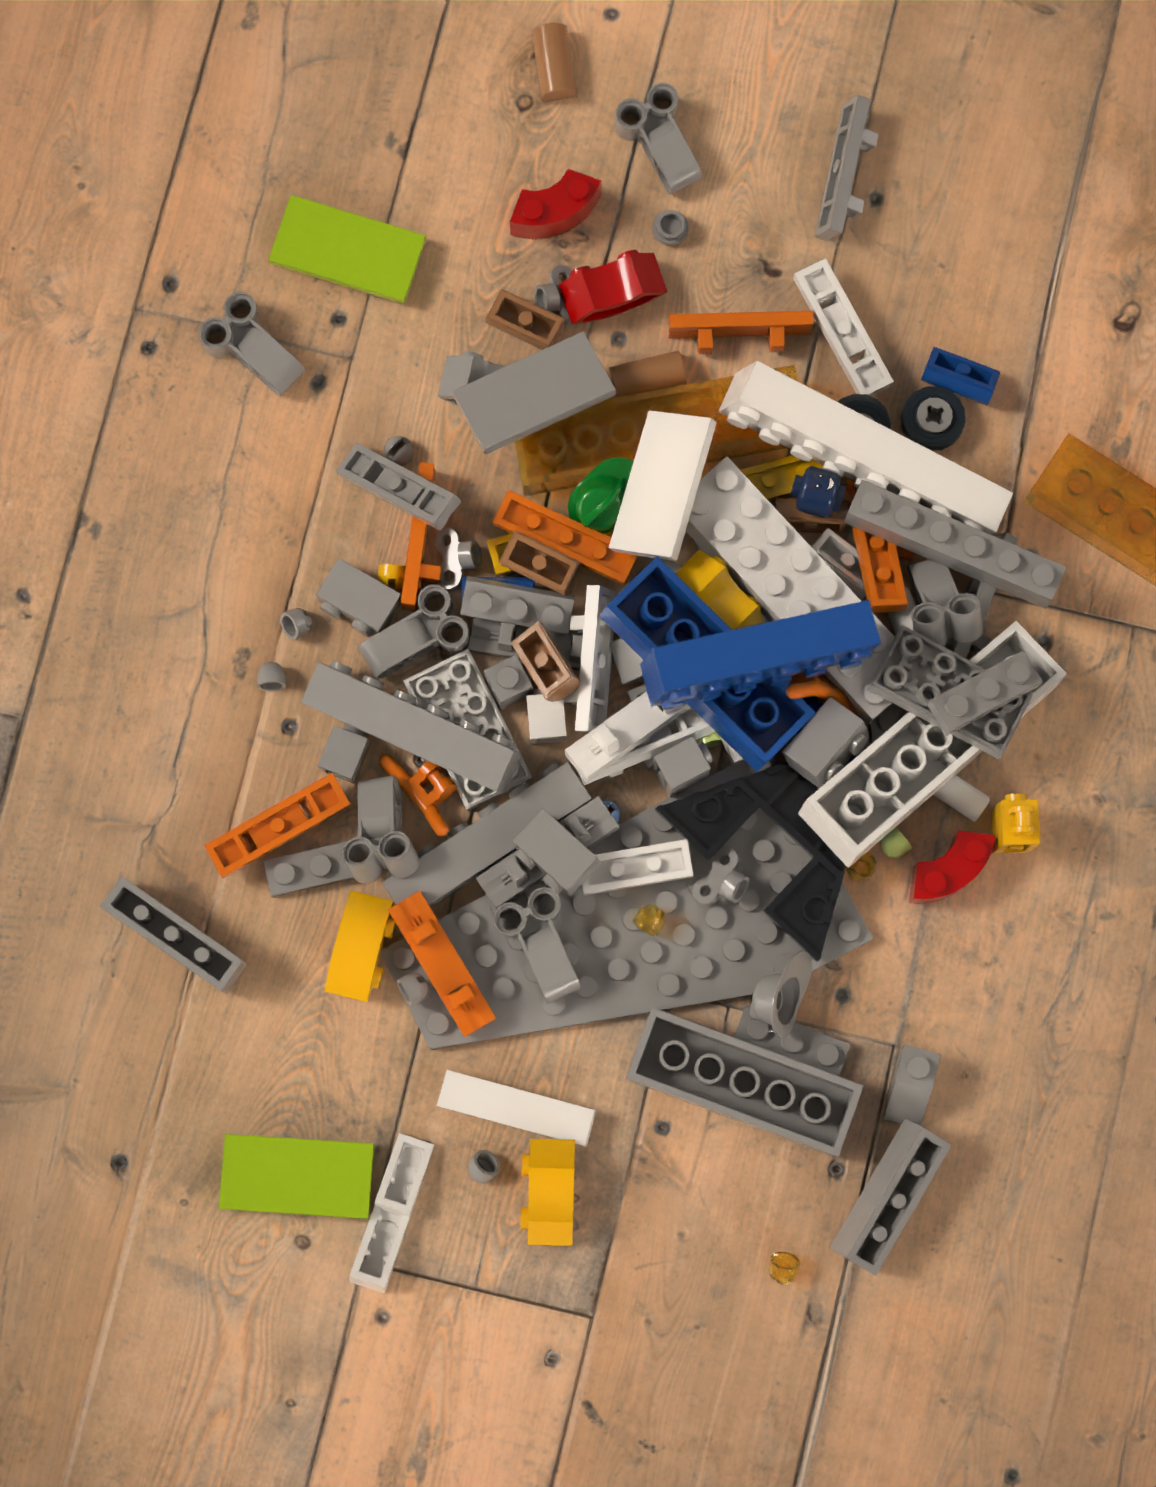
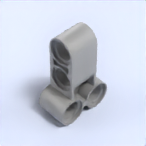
[614,83,703,195]
[199,292,305,396]
[907,559,983,647]
[358,585,471,679]
[342,775,420,884]
[493,887,581,1004]

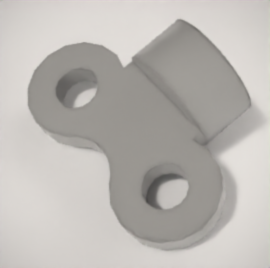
[535,265,577,325]
[434,527,482,590]
[692,847,749,906]

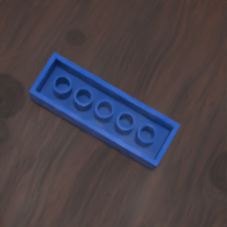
[599,556,816,772]
[640,600,881,710]

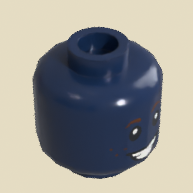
[790,466,846,518]

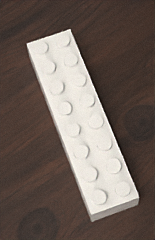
[718,361,1013,534]
[686,457,894,726]
[798,621,1067,868]

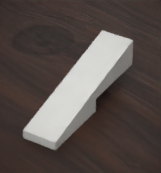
[437,1070,596,1147]
[349,1133,434,1294]

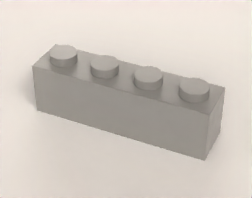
[100,876,247,994]
[830,1119,952,1276]

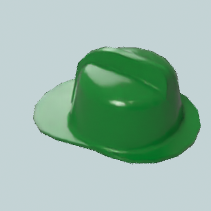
[567,457,633,534]

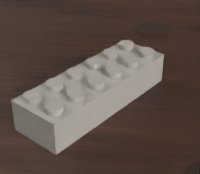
[625,1007,863,1157]

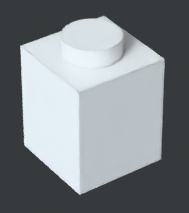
[526,689,567,744]

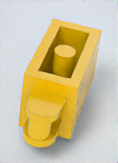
[991,793,1040,854]

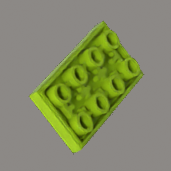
[268,195,426,305]
[219,1134,374,1219]

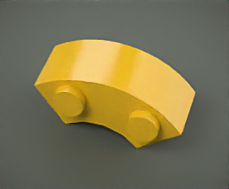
[675,549,764,630]
[324,890,396,1002]
[520,1139,575,1246]

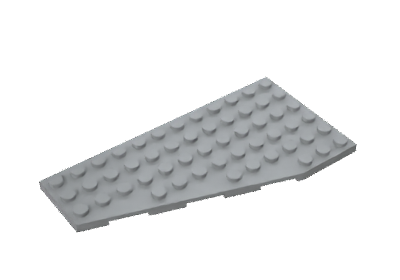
[381,756,873,1050]

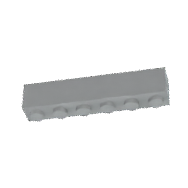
[844,480,1066,609]
[301,660,522,793]
[382,762,592,908]

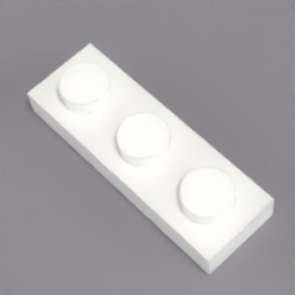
[582,839,694,895]

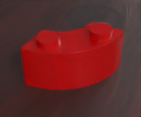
[510,169,601,239]
[559,250,667,324]
[909,830,996,904]

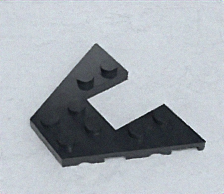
[655,762,846,962]

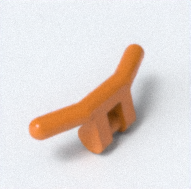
[786,673,857,716]
[379,754,457,836]

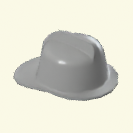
[749,951,812,1038]

